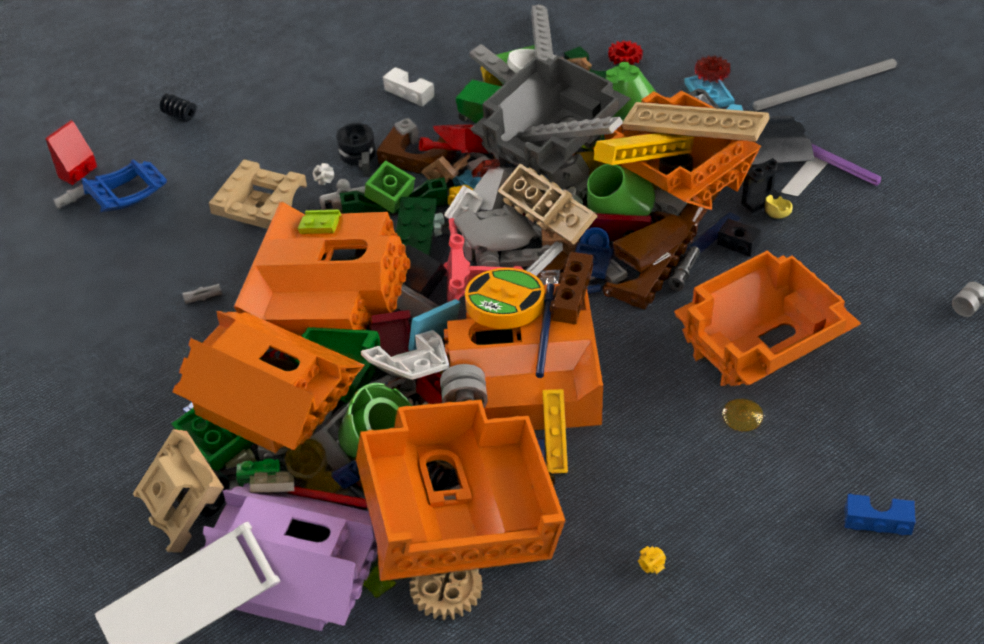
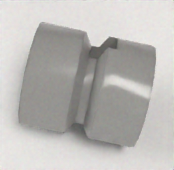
[951,282,984,317]

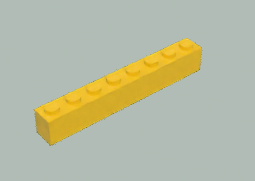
[593,133,694,165]

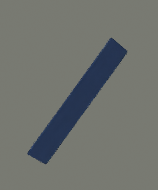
[687,212,740,253]

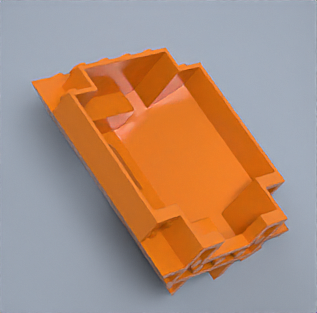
[592,91,761,210]
[674,250,862,386]
[173,311,365,453]

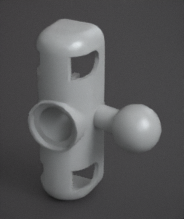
[319,179,365,211]

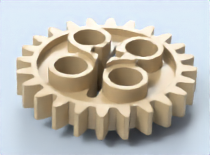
[410,569,482,620]

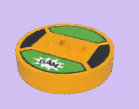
[465,268,545,329]

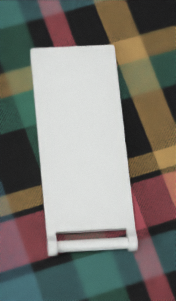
[95,522,281,644]

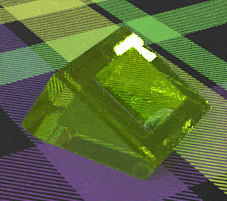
[363,566,396,598]

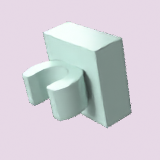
[433,212,444,237]

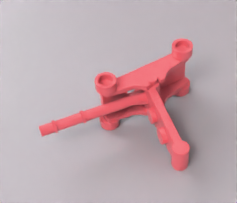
[444,218,523,303]

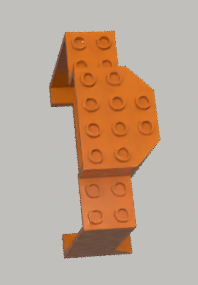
[234,202,410,336]
[444,284,603,430]
[356,400,566,581]

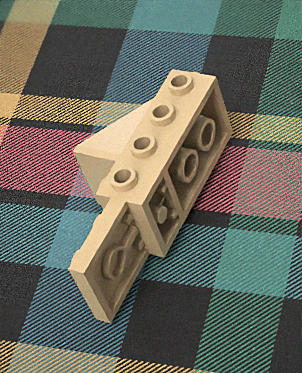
[498,164,597,245]

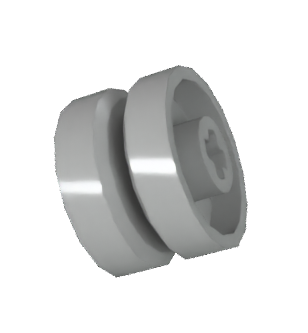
[440,364,488,407]

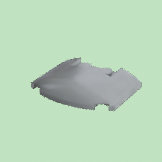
[454,204,537,251]

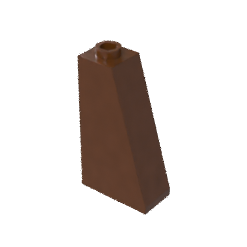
[613,215,688,272]

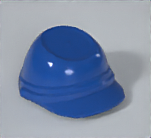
[580,227,610,248]

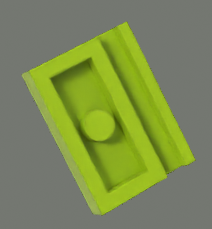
[298,209,341,234]

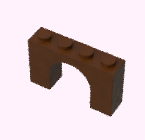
[377,126,457,174]

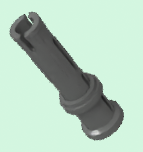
[668,246,700,291]

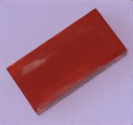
[472,159,500,178]

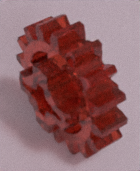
[695,55,731,83]

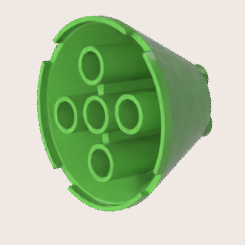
[605,62,657,121]

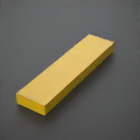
[542,389,568,474]

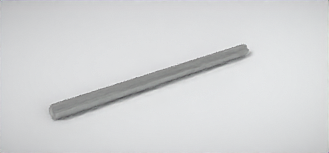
[753,58,897,111]

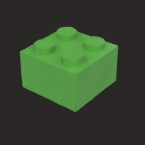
[364,160,415,213]

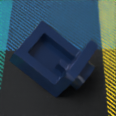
[331,459,361,489]

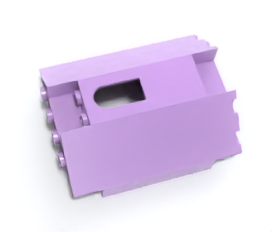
[200,483,378,631]

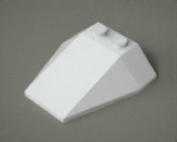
[361,330,449,380]

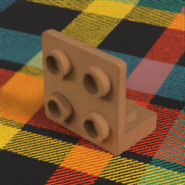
[422,154,471,183]

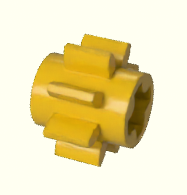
[638,546,666,574]

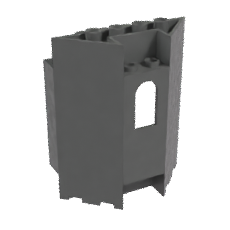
[471,55,631,176]

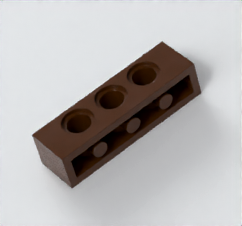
[550,252,593,324]

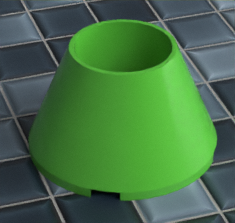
[587,164,655,216]
[338,383,412,459]

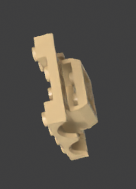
[209,159,307,229]
[133,429,224,552]

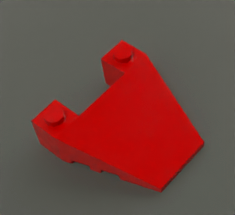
[433,124,484,153]

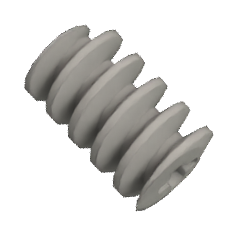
[474,245,500,267]

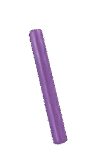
[811,144,881,186]

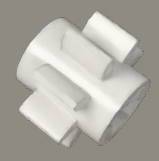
[313,163,334,185]

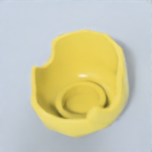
[765,195,793,219]

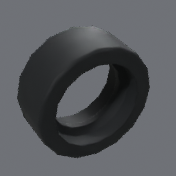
[659,153,693,175]

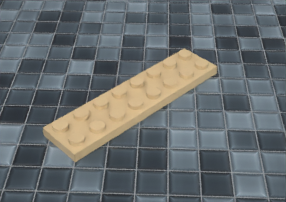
[622,102,770,142]

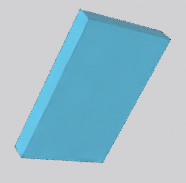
[684,71,735,108]
[408,299,460,351]

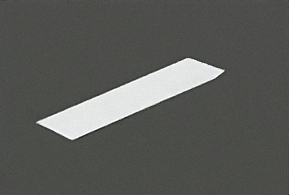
[781,157,828,196]

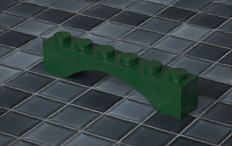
[339,177,448,214]

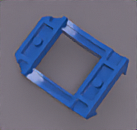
[82,160,167,213]

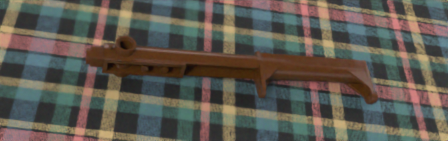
[603,191,721,310]

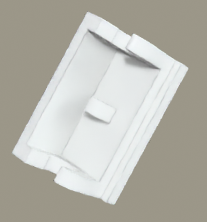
[444,185,485,219]

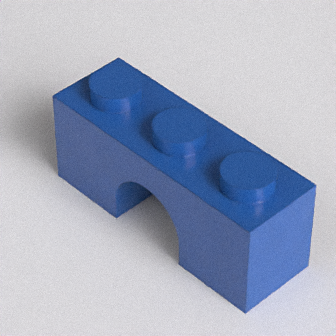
[845,494,915,535]

